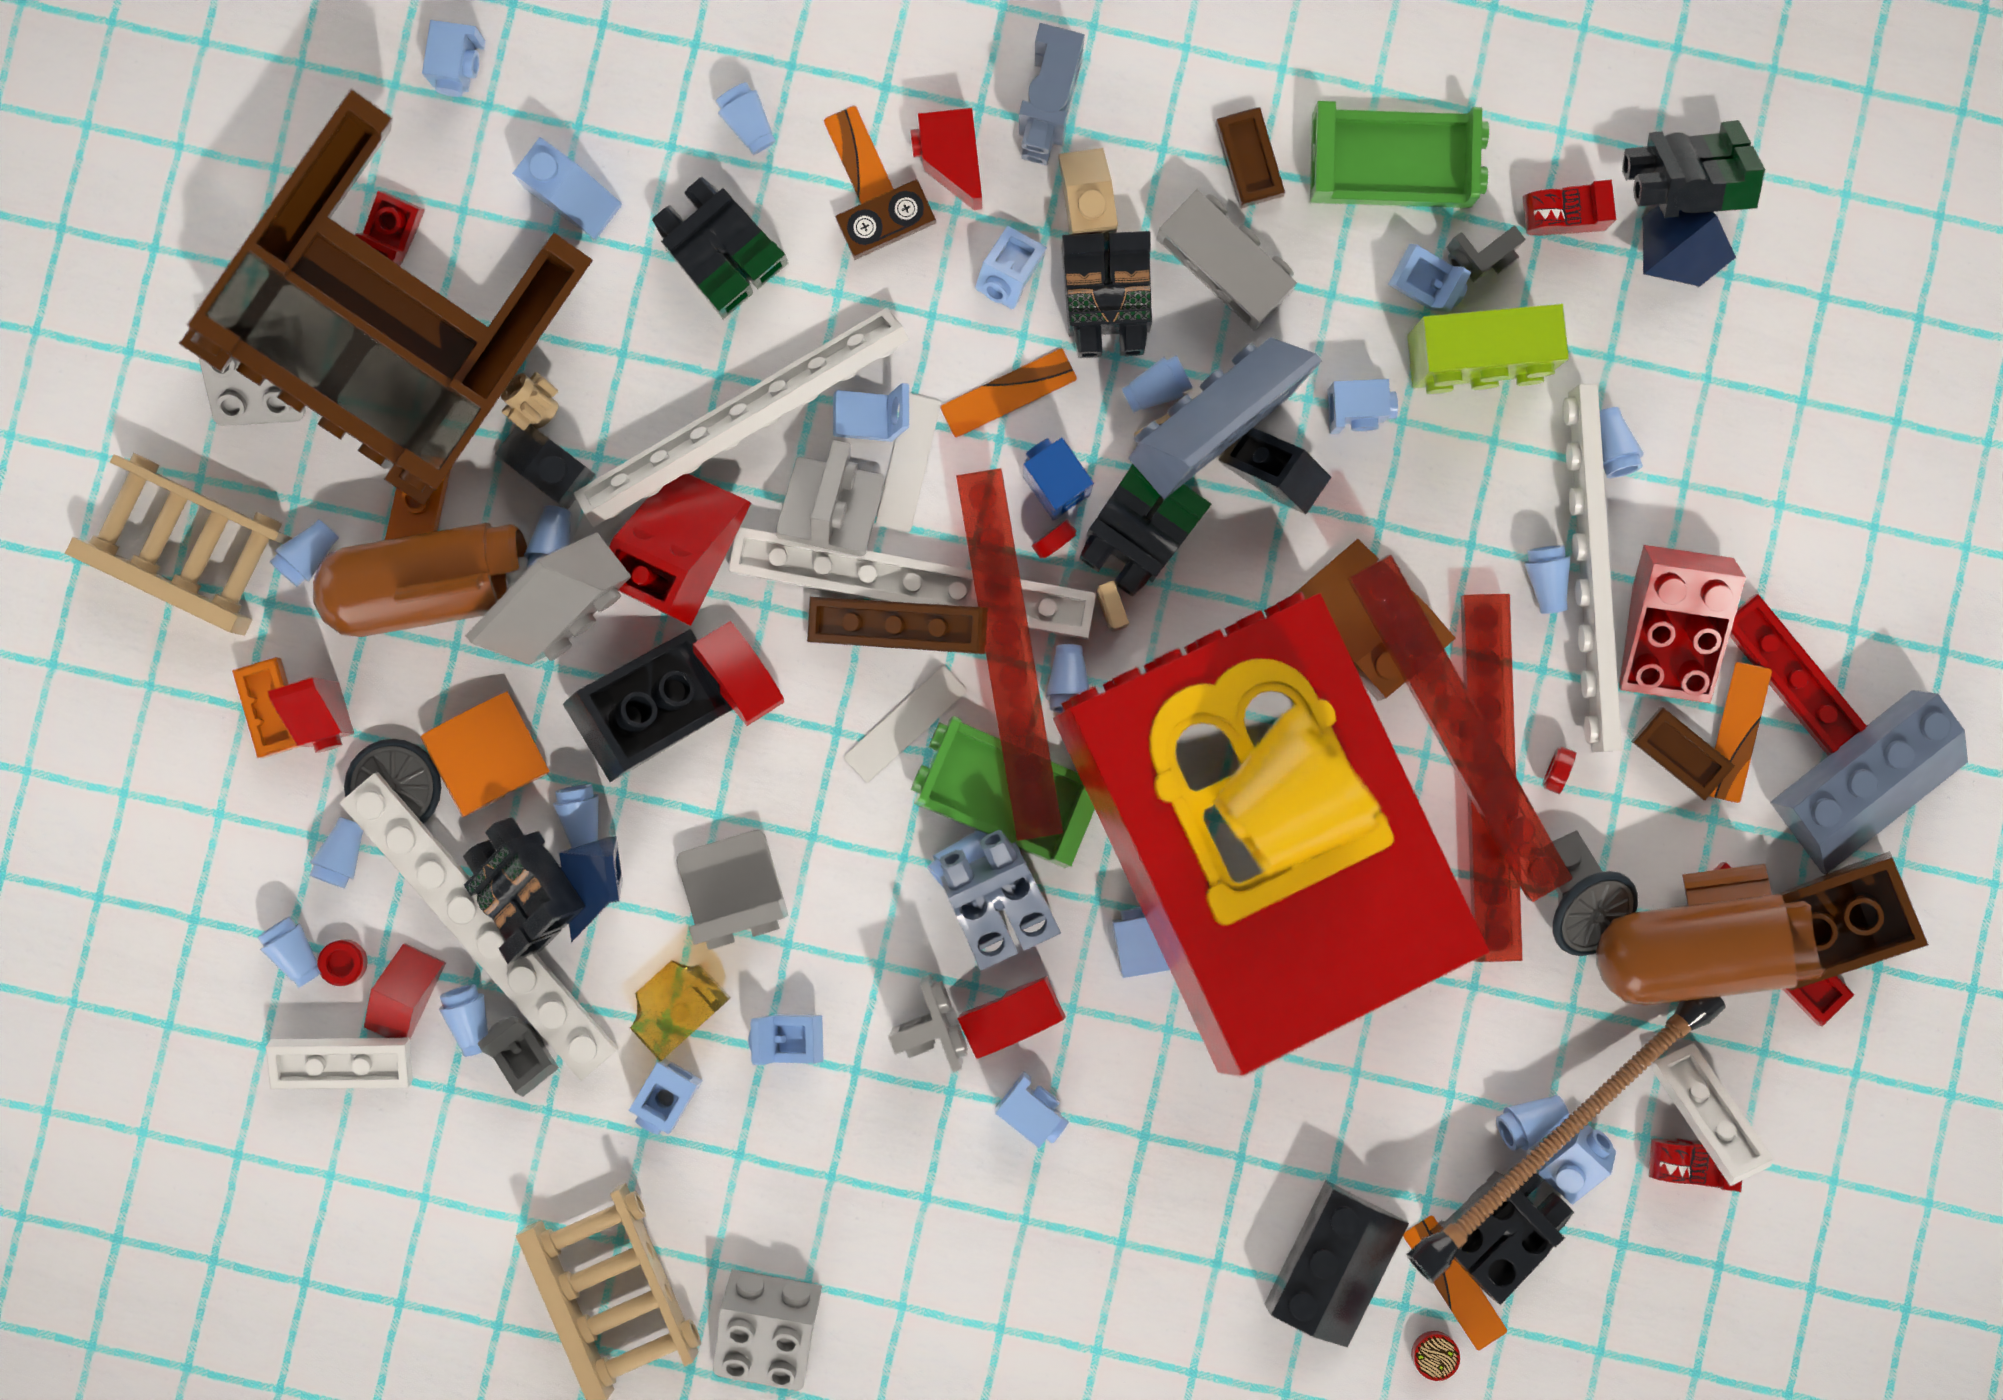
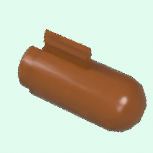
[313,523,527,637]
[1596,864,1825,1005]

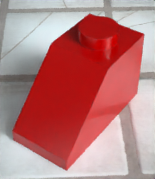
[910,108,983,210]
[267,677,355,753]

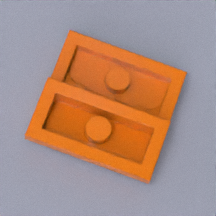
[420,691,550,818]

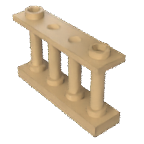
[65,453,292,636]
[516,1183,701,1400]

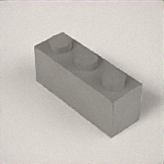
[1156,189,1297,331]

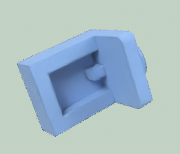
[1388,244,1471,312]
[748,1014,823,1065]
[1538,1125,1616,1205]

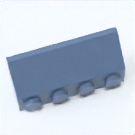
[1128,337,1322,500]
[1770,690,1968,874]

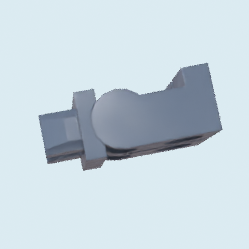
[1019,23,1085,165]
[940,830,1061,971]

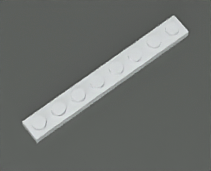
[574,307,909,527]
[1563,383,1622,752]
[728,527,1097,639]
[339,772,619,1081]

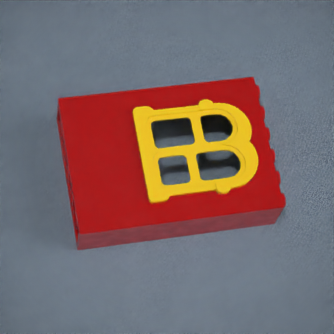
[1053,591,1490,1077]

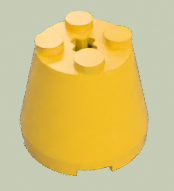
[1212,703,1388,876]

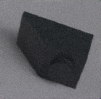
[495,424,595,510]
[1218,427,1332,514]

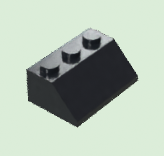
[1264,1180,1409,1348]

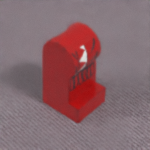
[1522,179,1617,236]
[1648,1138,1742,1192]

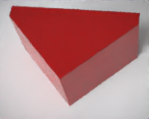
[364,943,446,1039]

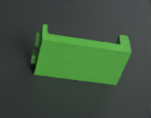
[1310,101,1489,208]
[911,716,1095,868]

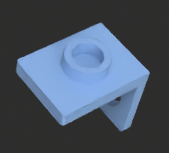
[833,383,909,442]

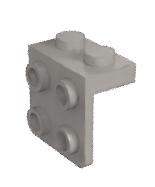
[198,312,306,426]
[676,830,789,950]
[713,1269,822,1390]

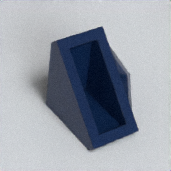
[1641,205,1736,288]
[559,836,623,943]

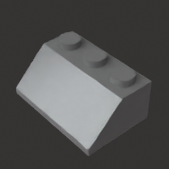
[465,533,631,665]

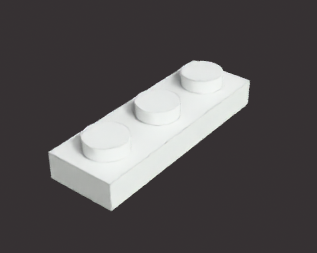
[266,1038,413,1089]
[1652,1043,1774,1186]

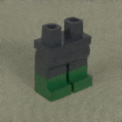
[1622,120,1765,218]
[652,177,788,319]
[1079,464,1212,597]

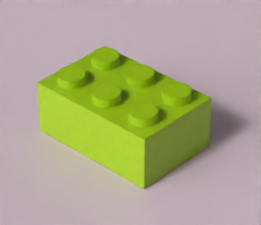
[1407,304,1569,394]

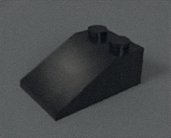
[563,628,733,782]

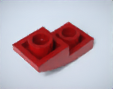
[355,191,425,266]
[693,620,784,726]
[957,976,1066,1059]

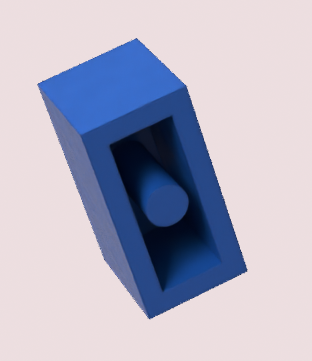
[1022,437,1094,521]

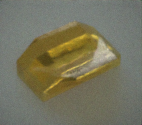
[630,960,731,1062]

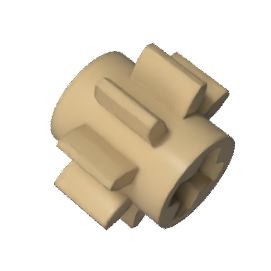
[501,372,558,430]

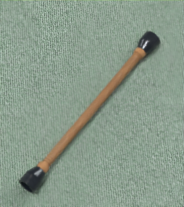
[1406,996,1726,1283]

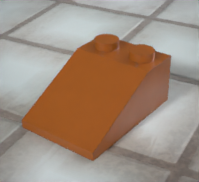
[1291,539,1456,701]

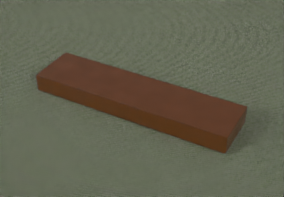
[807,597,988,654]

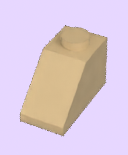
[1058,148,1118,240]

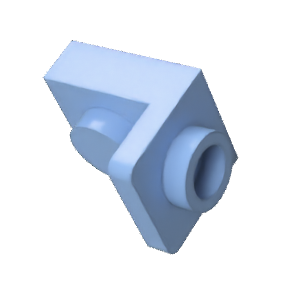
[975,226,1047,309]

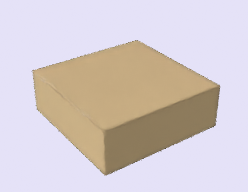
[1096,580,1129,632]

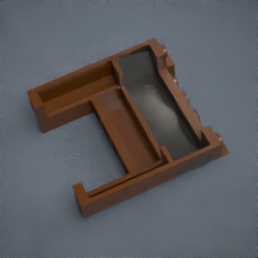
[179,89,593,505]

